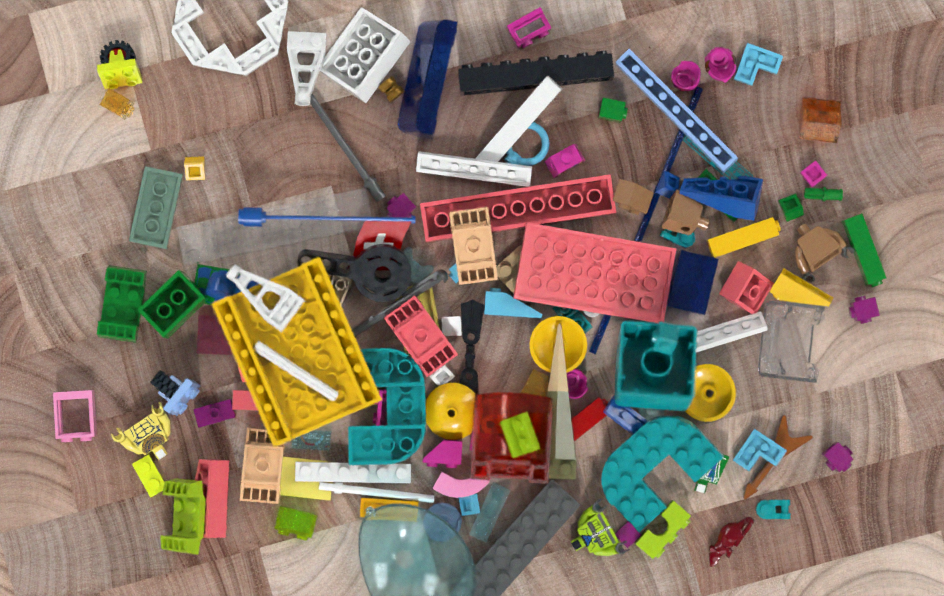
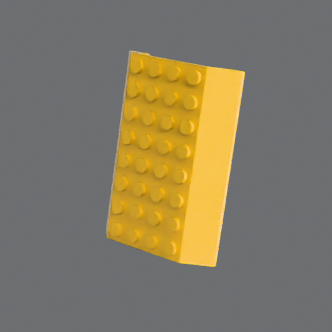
[212,257,382,447]

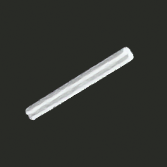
[254,341,339,401]

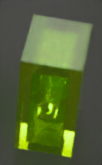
[274,506,318,541]

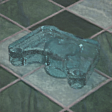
[398,247,434,283]

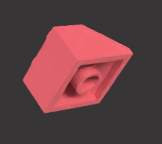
[719,261,774,314]

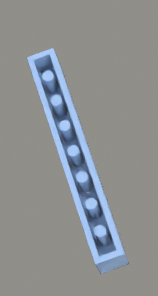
[615,49,738,173]

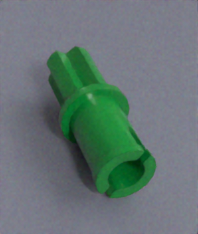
[804,187,843,202]

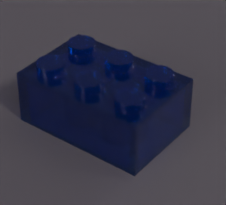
[667,250,719,316]

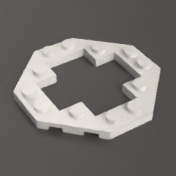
[171,0,289,76]

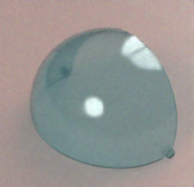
[358,504,476,596]

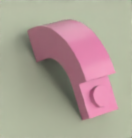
[432,453,496,498]

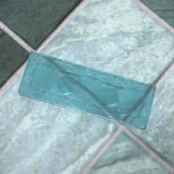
[469,482,511,542]

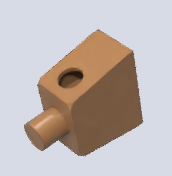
[661,190,710,235]

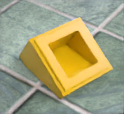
[184,156,205,180]

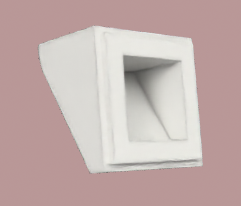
[441,316,462,336]
[429,365,455,386]

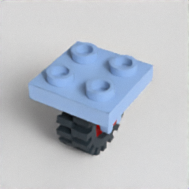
[150,370,201,416]

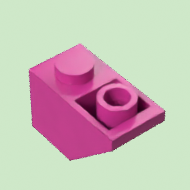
[423,440,462,468]

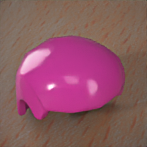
[671,61,701,91]
[567,369,588,399]

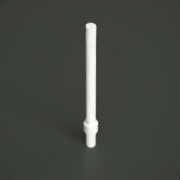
[319,482,434,503]

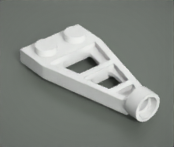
[287,31,327,106]
[226,264,305,332]

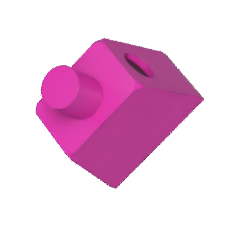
[545,144,585,178]

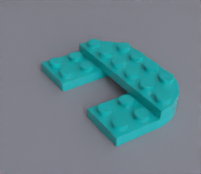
[348,348,426,465]
[601,415,724,532]

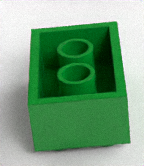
[138,270,209,339]

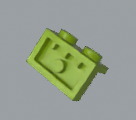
[500,412,540,458]

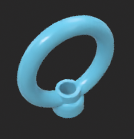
[504,122,549,166]

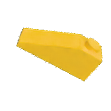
[770,268,834,306]

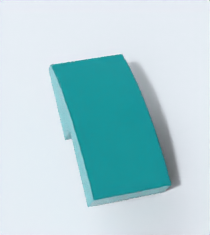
[552,306,593,334]

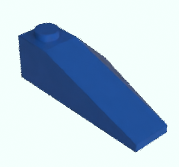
[679,176,763,221]

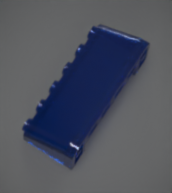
[397,19,458,139]

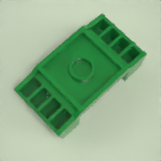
[97,265,147,343]

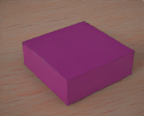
[615,521,641,548]

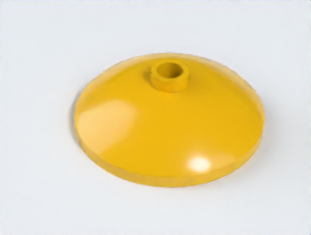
[529,316,587,373]
[685,364,736,422]
[426,382,481,440]

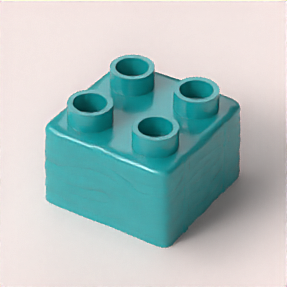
[614,321,697,411]

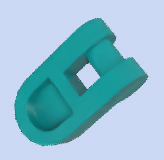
[659,229,696,248]
[755,499,791,519]

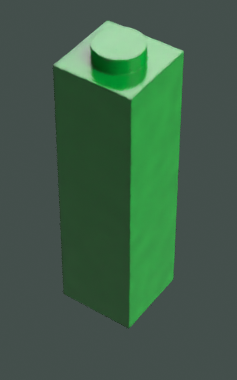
[841,214,887,287]

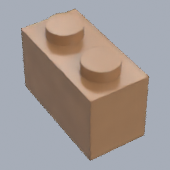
[612,179,654,215]

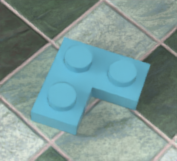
[734,43,783,86]
[733,429,787,472]

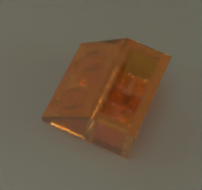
[799,97,842,143]

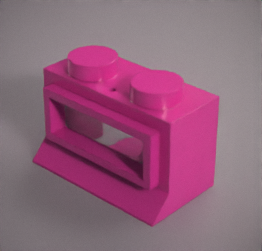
[507,7,551,49]

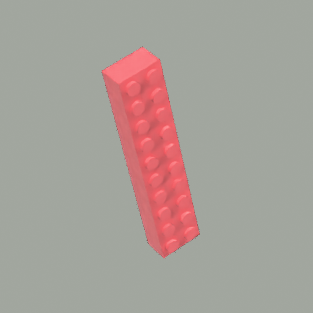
[420,174,616,243]

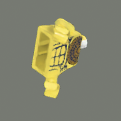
[111,402,171,460]

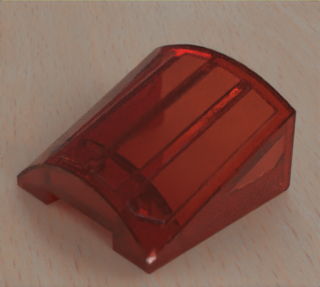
[471,392,553,483]

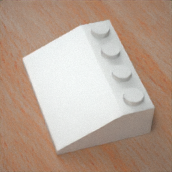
[320,7,411,103]

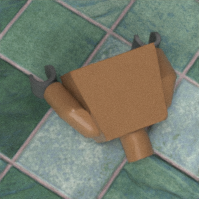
[795,224,854,282]

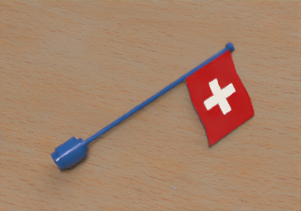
[238,207,415,271]

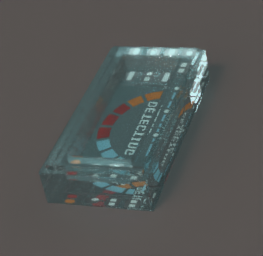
[292,430,332,451]

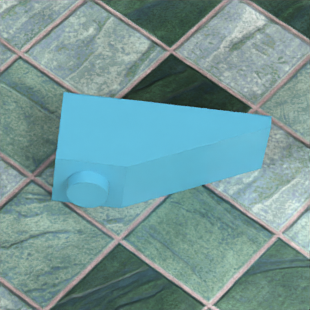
[484,288,542,318]

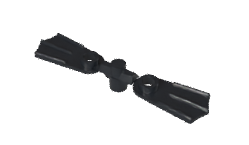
[459,299,485,399]

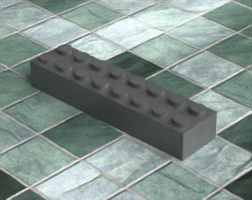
[449,479,580,596]

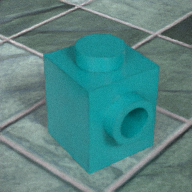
[650,321,678,355]

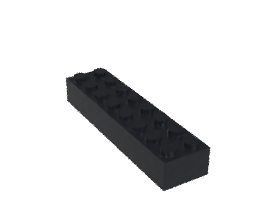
[458,51,614,96]

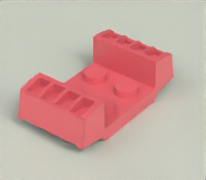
[384,296,458,377]

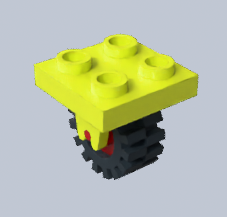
[97,40,142,89]

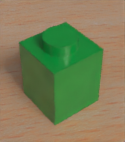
[598,98,628,123]

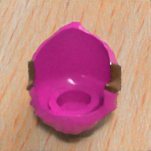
[705,46,737,83]

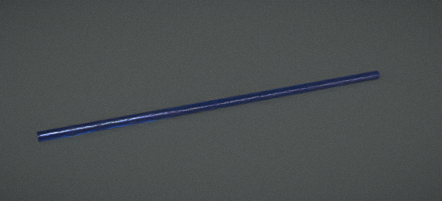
[589,87,703,355]

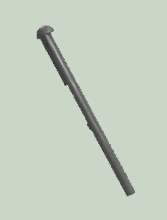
[352,269,448,337]

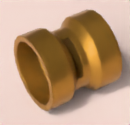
[378,76,405,103]

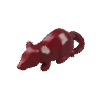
[709,517,755,567]

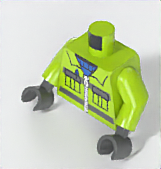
[570,498,630,556]

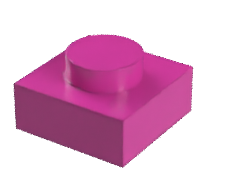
[800,160,827,188]

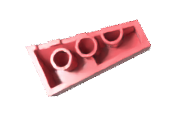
[195,459,229,538]

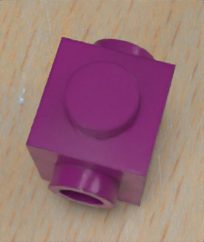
[386,193,416,218]
[848,296,880,324]
[822,442,854,472]

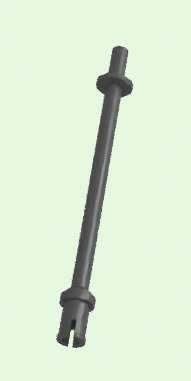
[291,73,386,203]

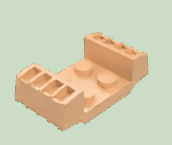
[449,207,498,285]
[240,428,286,504]

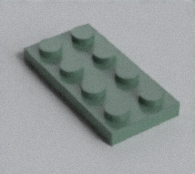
[129,166,183,249]

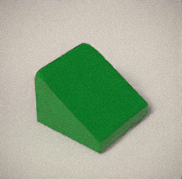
[778,193,804,222]

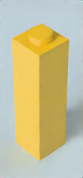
[706,217,781,259]

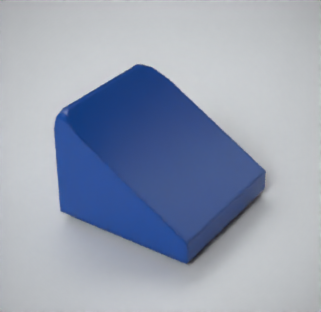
[656,171,680,199]

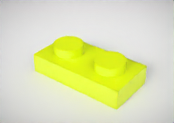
[132,454,165,498]

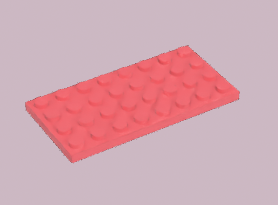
[513,222,676,323]

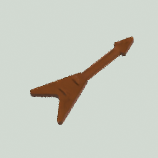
[743,415,813,499]

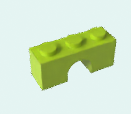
[634,500,691,559]

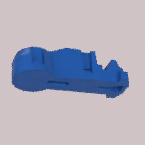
[206,272,269,300]

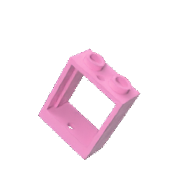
[53,390,97,442]

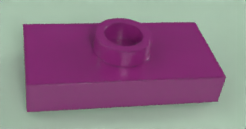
[193,399,236,428]

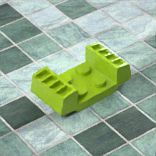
[160,478,206,555]

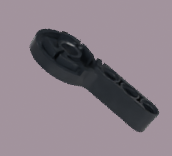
[297,244,411,302]

